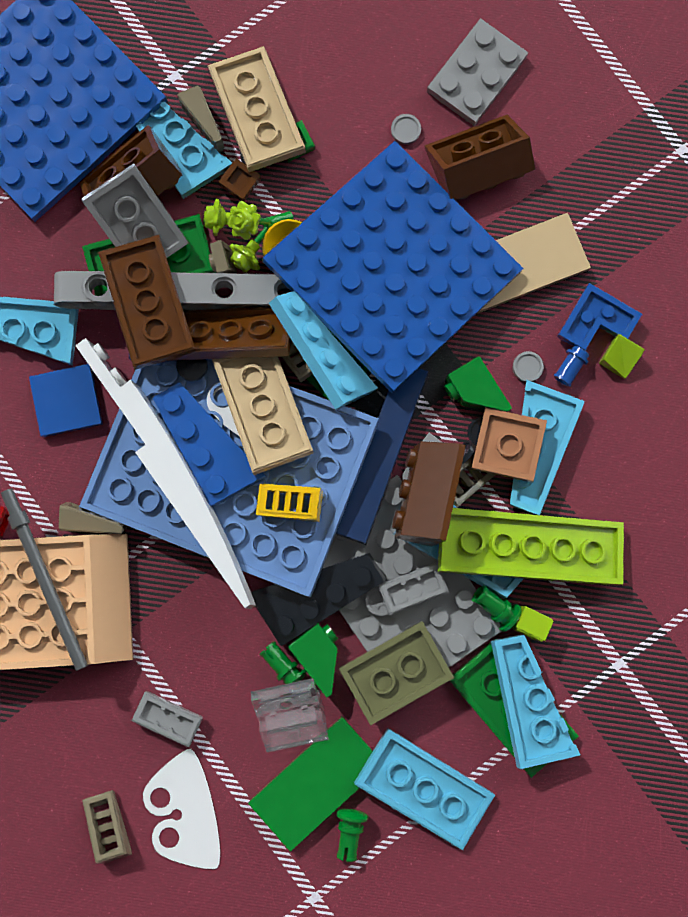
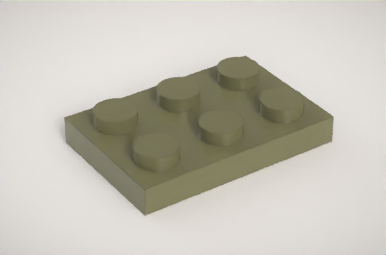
[339,621,454,726]

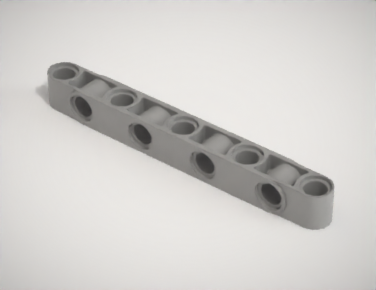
[54,271,290,311]

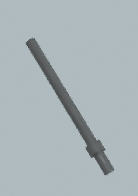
[0,488,88,671]

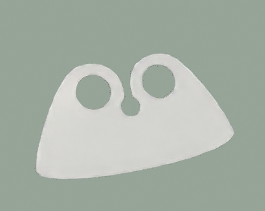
[143,749,220,869]

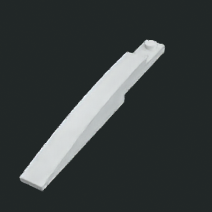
[76,338,256,609]

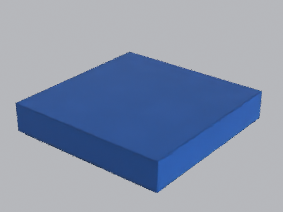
[29,364,103,437]

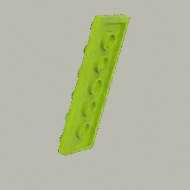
[438,508,624,586]

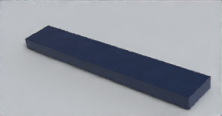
[336,369,428,545]

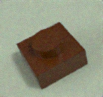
[218,158,261,202]

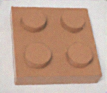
[472,407,547,483]

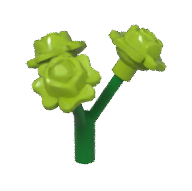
[204,199,294,272]

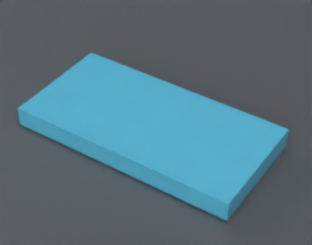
[354,728,495,850]

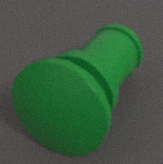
[472,585,522,632]
[259,641,307,692]
[337,809,368,862]

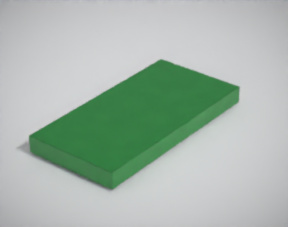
[82,214,216,296]
[449,639,579,778]
[248,716,373,852]

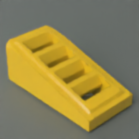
[256,484,323,522]

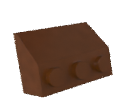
[424,114,535,200]
[80,124,183,196]
[392,441,466,547]

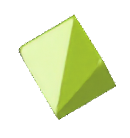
[599,334,645,379]
[512,606,553,642]

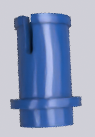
[553,346,589,387]

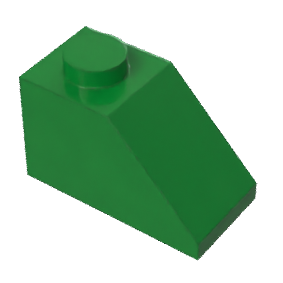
[444,356,512,412]
[288,623,338,698]

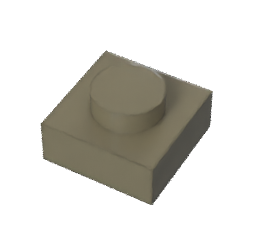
[209,240,237,274]

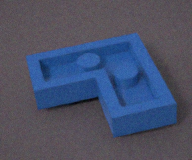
[557,283,642,350]

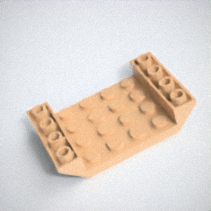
[0,534,133,670]

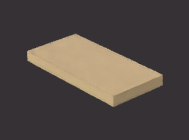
[208,46,306,172]
[477,213,591,314]
[212,356,314,475]

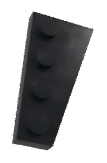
[251,553,386,646]

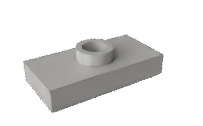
[377,562,449,615]
[132,691,203,747]

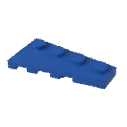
[153,382,267,508]

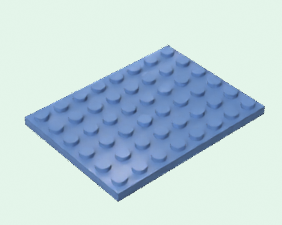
[79,359,379,597]

